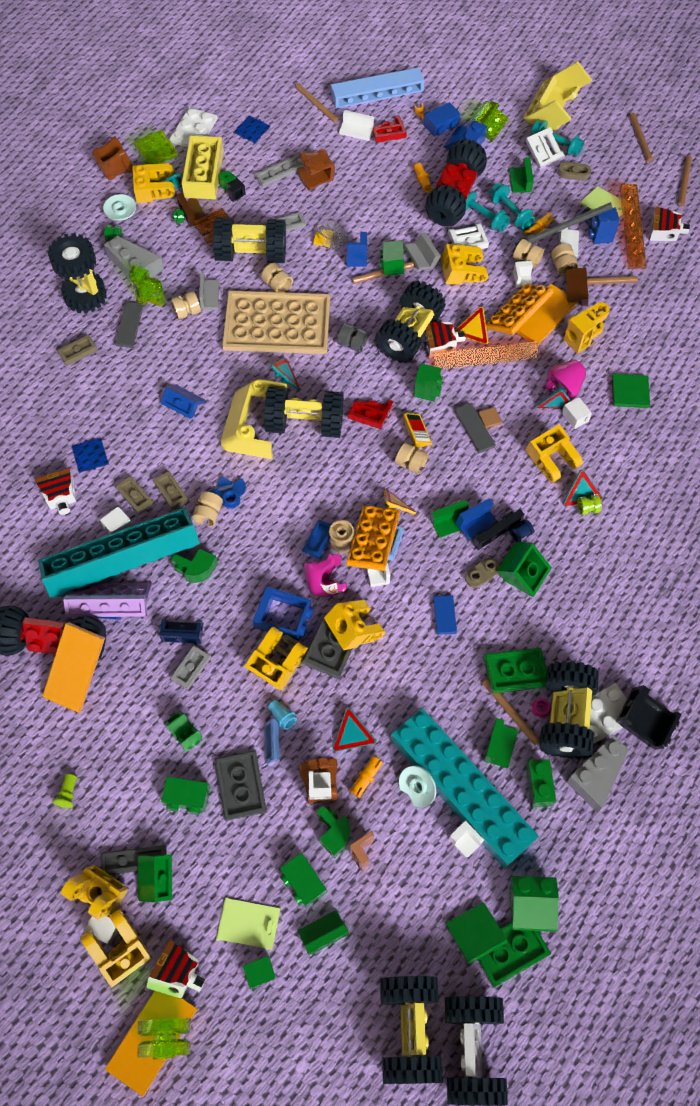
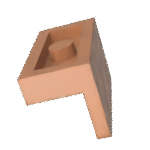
[350,831,374,872]

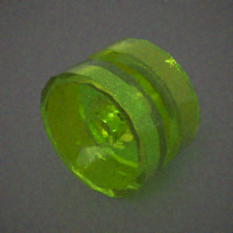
[137,1018,191,1060]

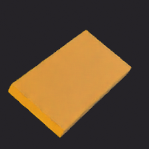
[486,283,554,335]
[515,284,578,347]
[346,506,400,571]
[43,622,105,713]
[104,991,198,1097]

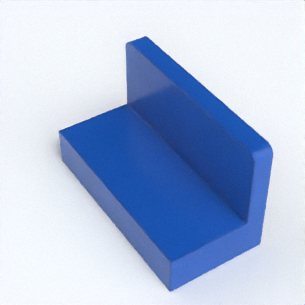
[347,232,367,267]
[161,385,205,419]
[456,498,497,540]

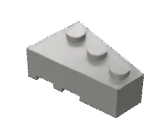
[104,236,164,286]
[567,735,629,813]

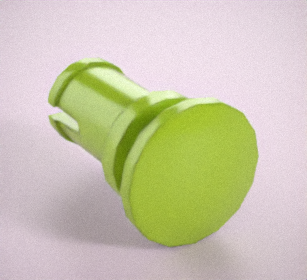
[52,774,78,808]

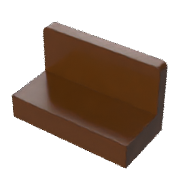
[176,193,208,227]
[566,267,588,306]

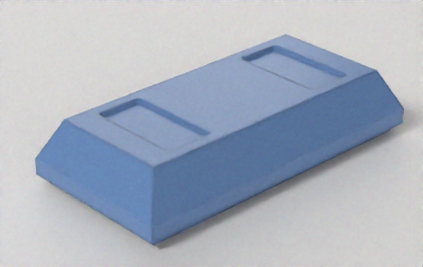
[264,718,280,764]

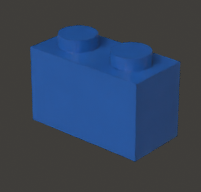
[423,102,460,136]
[588,207,620,244]

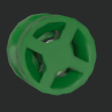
[104,224,122,242]

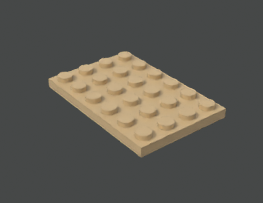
[222,291,331,354]

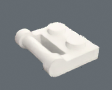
[525,127,565,168]
[448,223,489,249]

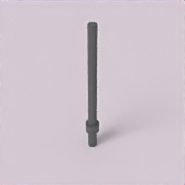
[515,202,613,247]

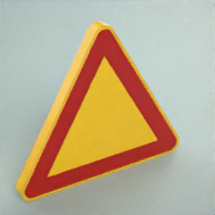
[454,307,489,345]
[384,488,417,515]

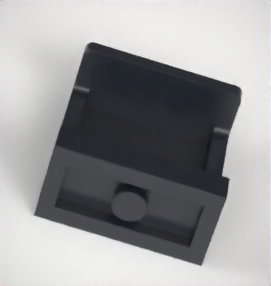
[615,685,682,750]

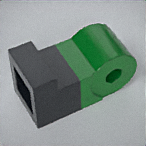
[219,171,246,202]

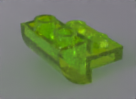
[469,101,509,142]
[134,129,178,165]
[129,266,166,307]

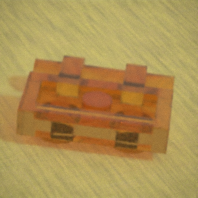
[194,208,230,244]

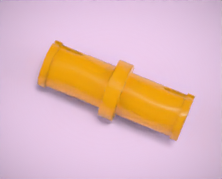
[413,163,433,193]
[524,212,554,236]
[349,755,383,798]

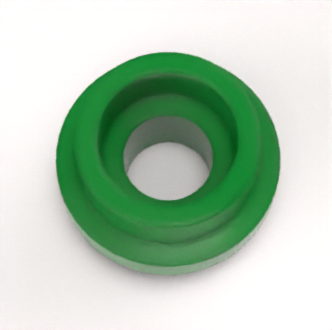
[172,208,184,225]

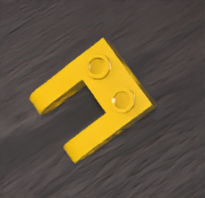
[132,163,175,203]
[440,244,488,284]
[564,302,610,353]
[525,424,583,483]
[324,600,386,650]
[244,627,308,691]
[61,865,129,920]
[80,909,151,988]

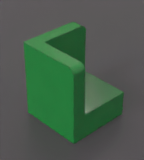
[243,956,276,990]

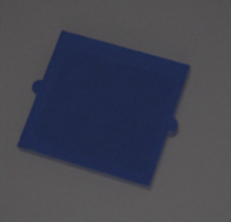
[234,115,270,143]
[72,438,109,473]

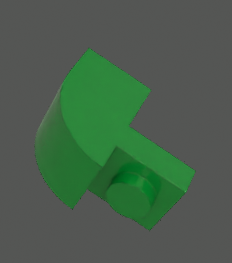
[171,549,218,583]
[163,710,203,752]
[317,806,350,859]

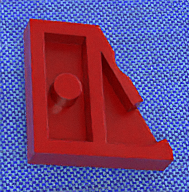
[373,115,407,143]
[348,400,393,429]

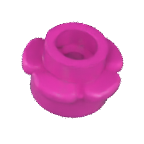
[531,699,551,718]

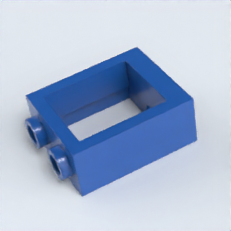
[253,586,314,641]

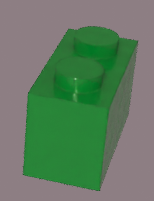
[380,241,404,276]
[414,363,444,402]
[526,759,556,808]
[161,776,211,815]
[280,853,327,908]

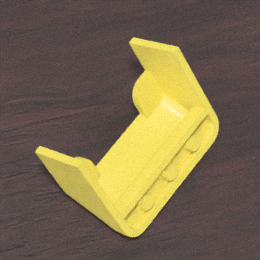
[523,61,592,131]
[221,379,288,459]

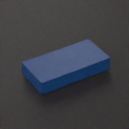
[302,519,331,559]
[433,595,457,635]

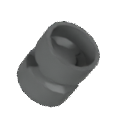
[337,323,369,353]

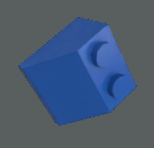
[443,120,487,150]

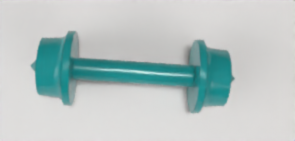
[531,120,585,156]
[489,183,535,231]
[465,191,510,232]

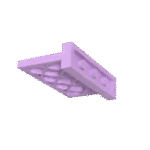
[63,583,152,617]

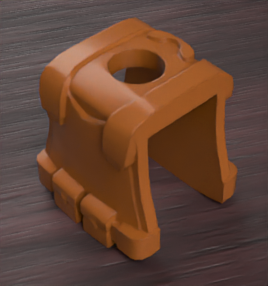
[93,136,133,180]
[298,149,335,190]
[298,758,338,805]

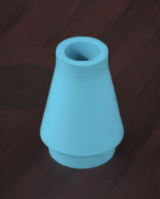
[268,700,297,730]

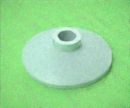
[103,194,136,221]
[399,766,436,808]

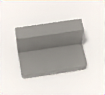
[404,233,441,270]
[199,272,219,310]

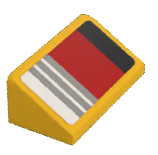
[403,413,432,449]

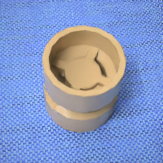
[513,239,544,269]
[551,243,579,276]
[261,263,293,293]
[171,291,201,320]
[395,442,429,475]
[192,492,223,527]
[329,520,354,553]

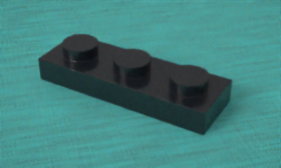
[473,509,525,550]

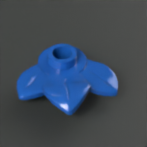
[209,477,246,509]

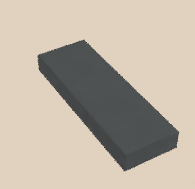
[115,302,144,348]
[455,403,496,454]
[101,845,167,875]

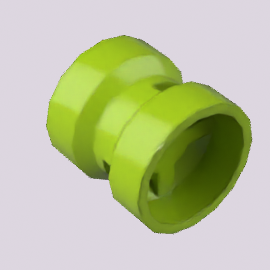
[577,494,602,516]

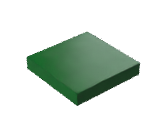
[612,374,650,408]
[446,902,508,965]

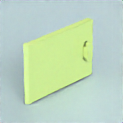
[579,186,631,217]
[216,897,281,950]

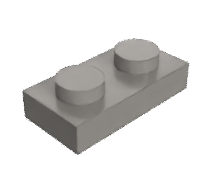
[171,646,211,690]

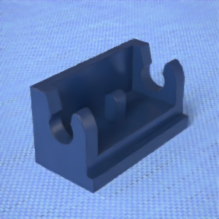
[159,619,204,644]

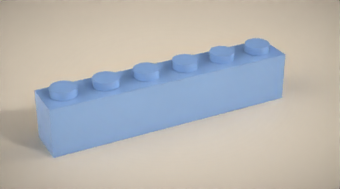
[331,68,424,108]

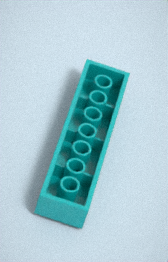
[38,507,200,598]
[391,708,539,869]

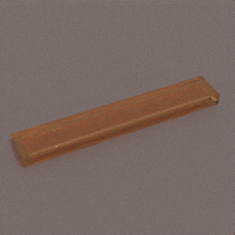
[620,183,647,269]
[433,341,538,369]

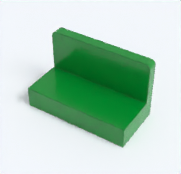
[509,158,534,193]
[430,500,469,538]
[484,718,518,768]
[138,854,172,903]
[298,910,349,956]

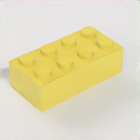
[182,136,224,200]

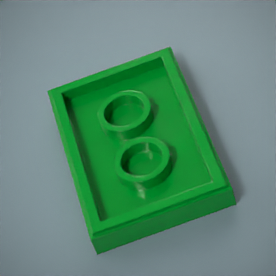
[483,648,547,694]
[478,922,551,988]

